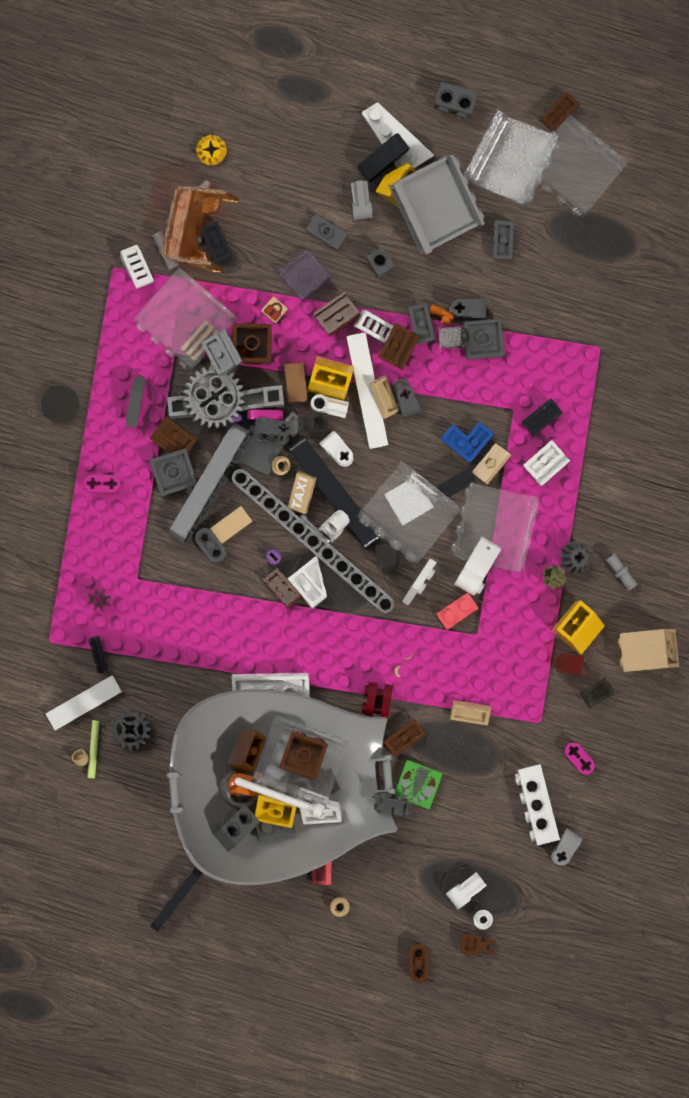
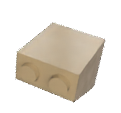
[618,629,679,672]

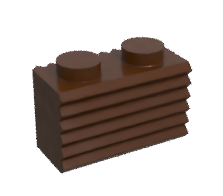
[227,729,267,773]

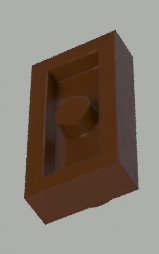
[383,719,426,757]

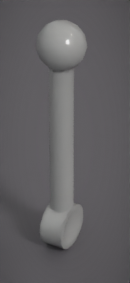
[299,514,330,543]

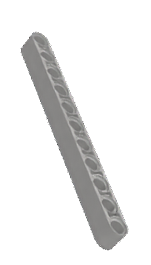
[232,469,394,614]

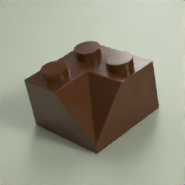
[233,323,272,365]

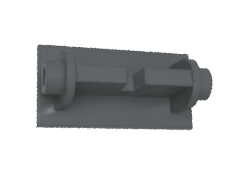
[372,793,414,817]

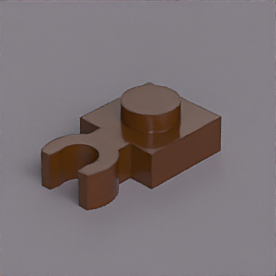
[460,933,495,956]

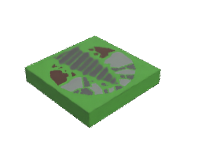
[393,760,443,810]

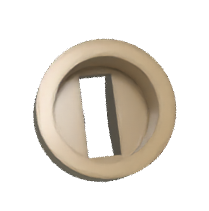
[71,749,88,766]

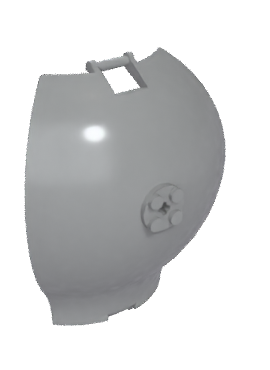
[167,689,398,885]

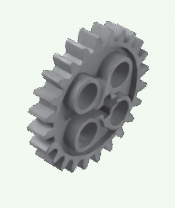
[182,366,245,429]

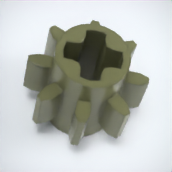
[542,564,566,590]

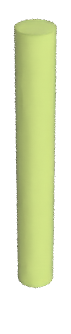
[87,720,100,779]

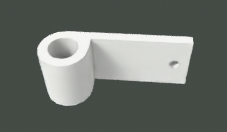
[454,537,502,596]

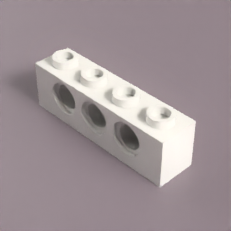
[515,764,560,845]

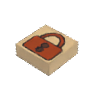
[261,296,288,324]

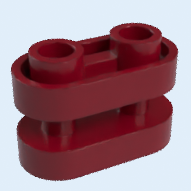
[361,682,393,721]

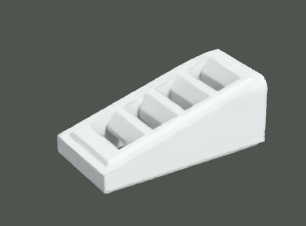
[120,245,154,289]
[354,310,393,343]

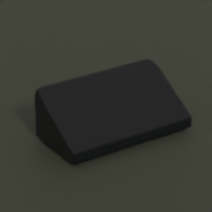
[436,468,475,500]

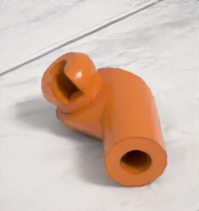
[429,304,454,326]

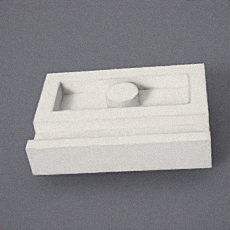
[523,440,570,486]

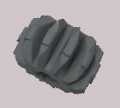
[558,541,592,574]

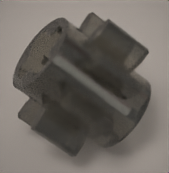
[88,588,111,612]

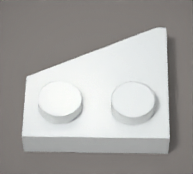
[288,556,327,609]
[402,559,436,606]
[297,792,342,824]

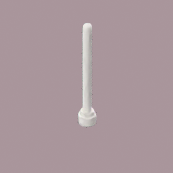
[234,778,325,819]

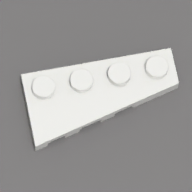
[362,102,435,169]
[231,673,310,698]

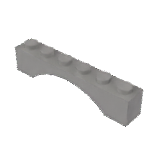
[167,385,284,419]

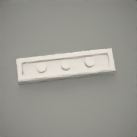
[46,675,122,731]

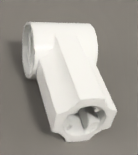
[310,394,349,418]
[446,872,486,910]

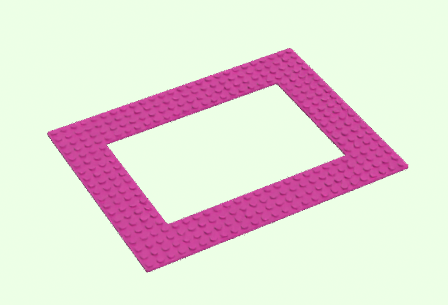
[49,268,600,723]

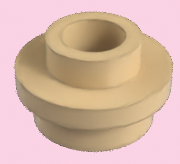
[272,456,291,475]
[330,897,350,917]

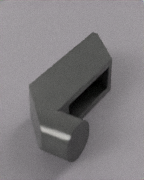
[125,375,146,428]

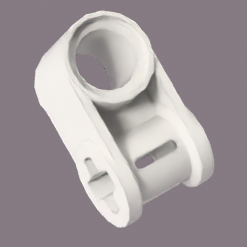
[319,431,353,467]
[318,510,350,543]

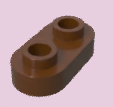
[409,943,429,983]

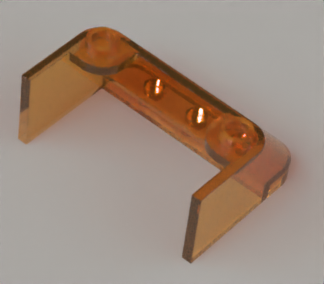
[161,185,239,273]

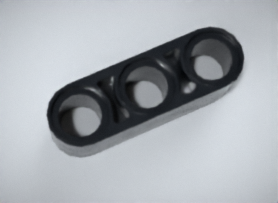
[357,133,410,183]

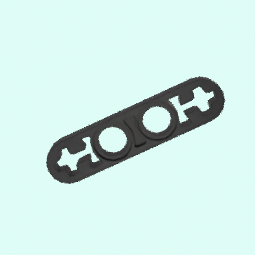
[150,867,203,932]

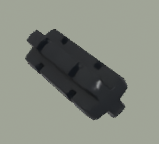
[88,636,108,673]

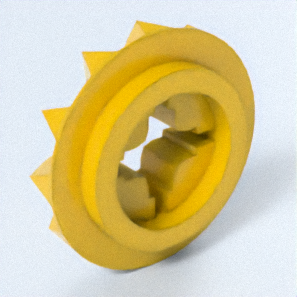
[196,135,227,165]

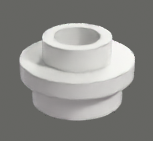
[474,910,493,929]

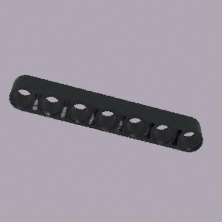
[287,435,382,551]

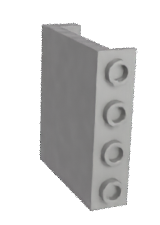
[388,155,485,255]

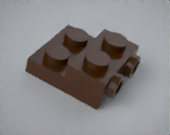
[279,731,328,781]

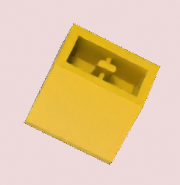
[307,356,354,401]
[551,600,605,655]

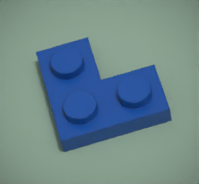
[440,422,494,464]

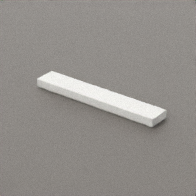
[347,333,388,449]

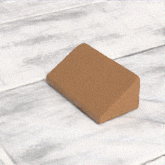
[284,362,308,402]

